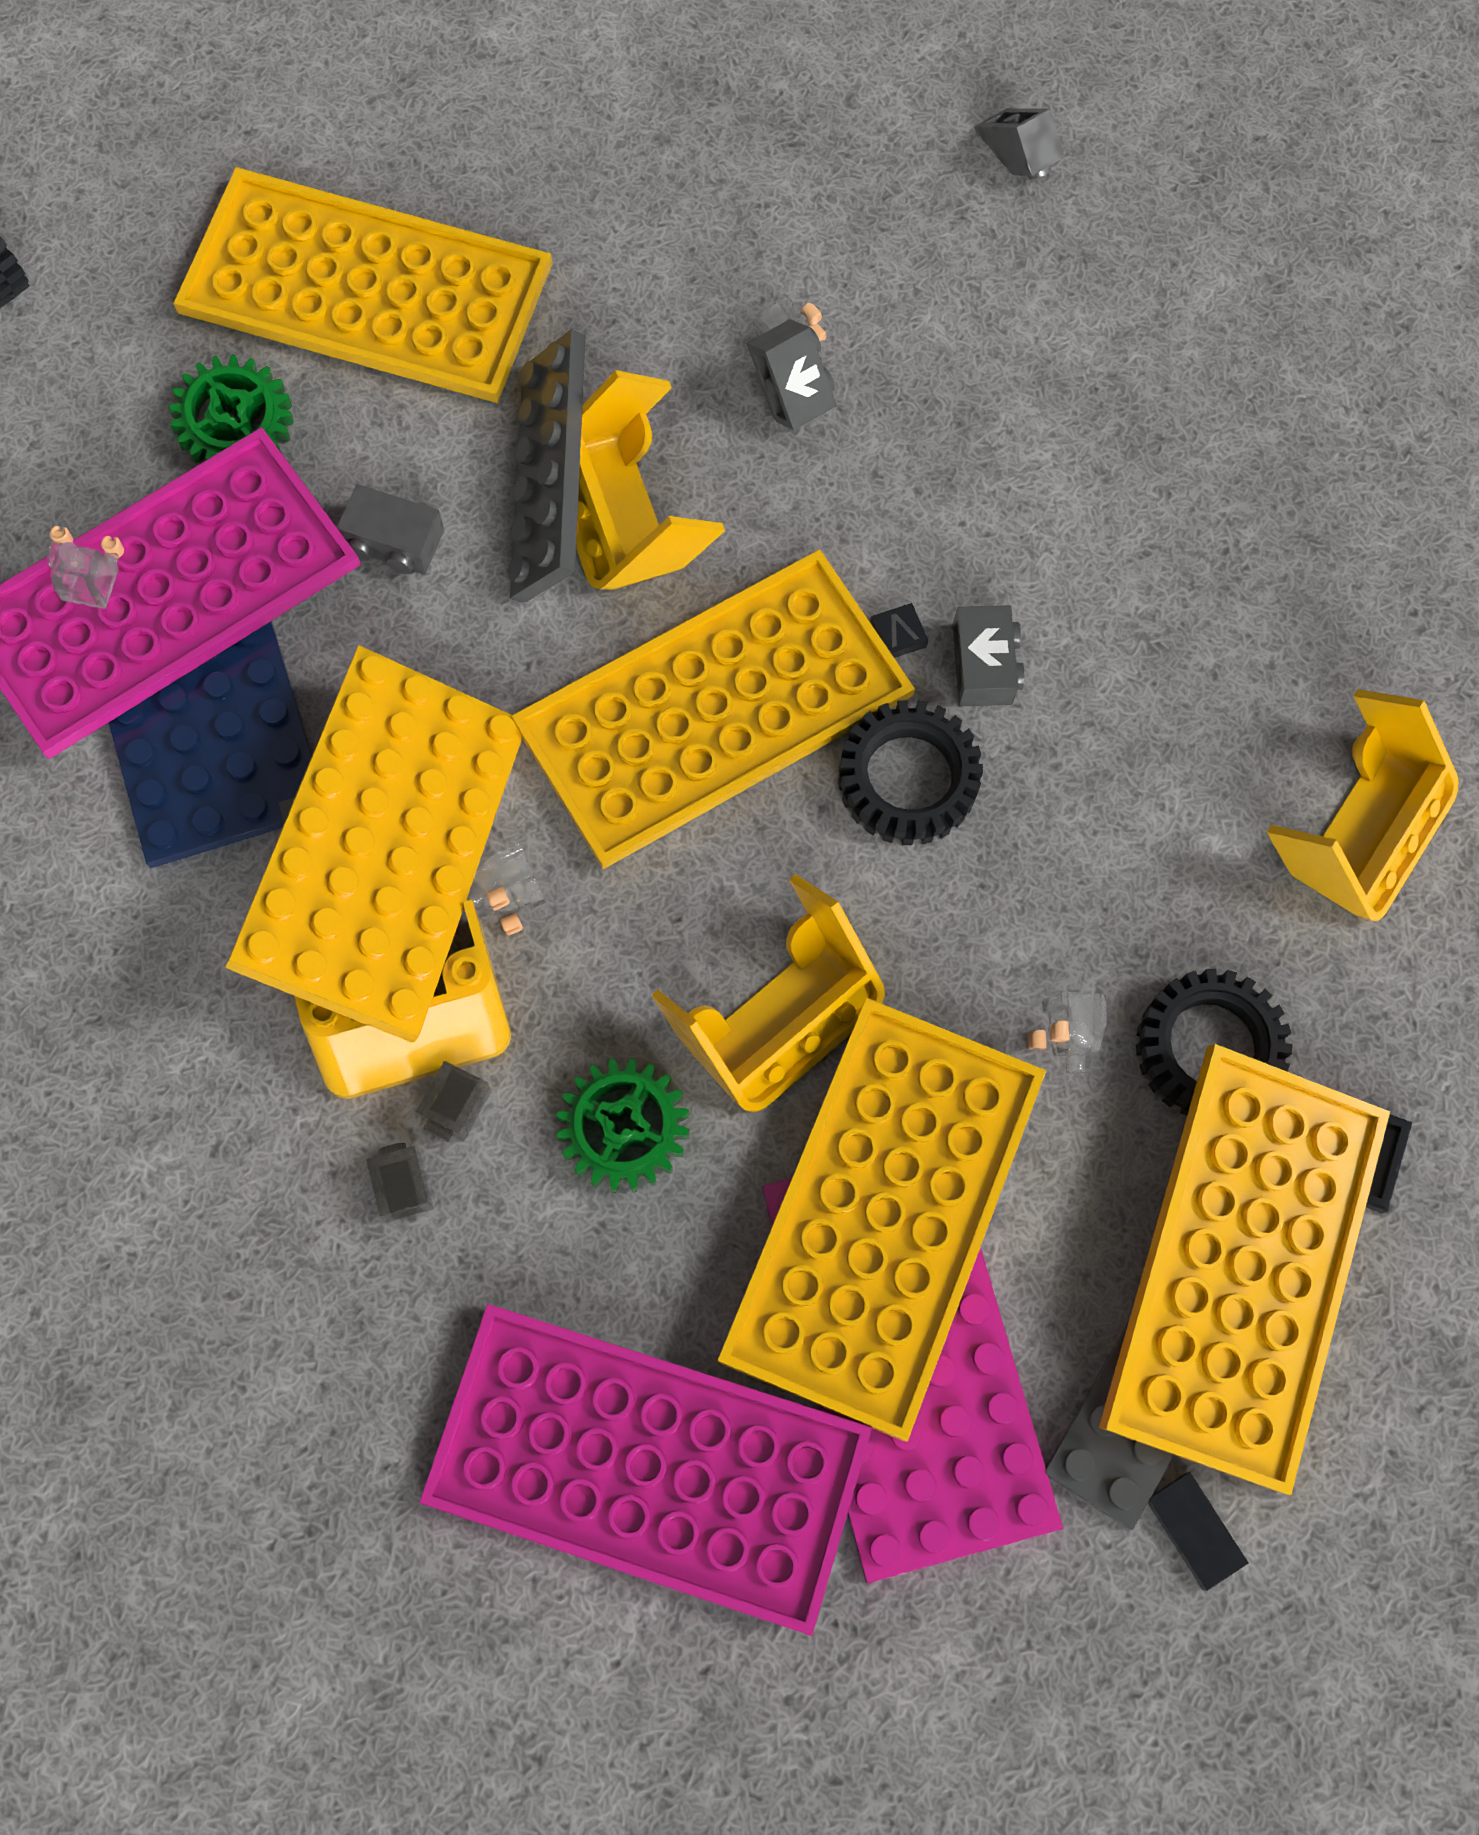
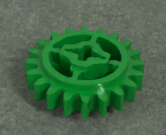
[168,354,294,463]
[556,1058,690,1193]

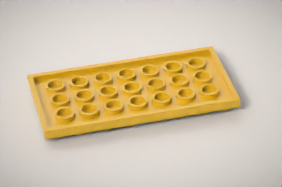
[173,167,552,403]
[511,549,915,870]
[225,645,523,1043]
[717,998,1047,1442]
[1099,1044,1390,1496]

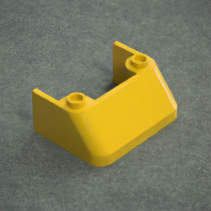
[576,370,725,590]
[1266,689,1459,921]
[651,874,885,1112]
[294,899,511,1099]

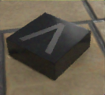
[870,603,928,658]

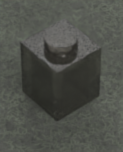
[416,1061,492,1143]
[366,1143,434,1223]

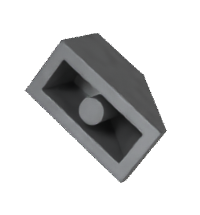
[974,108,1065,180]

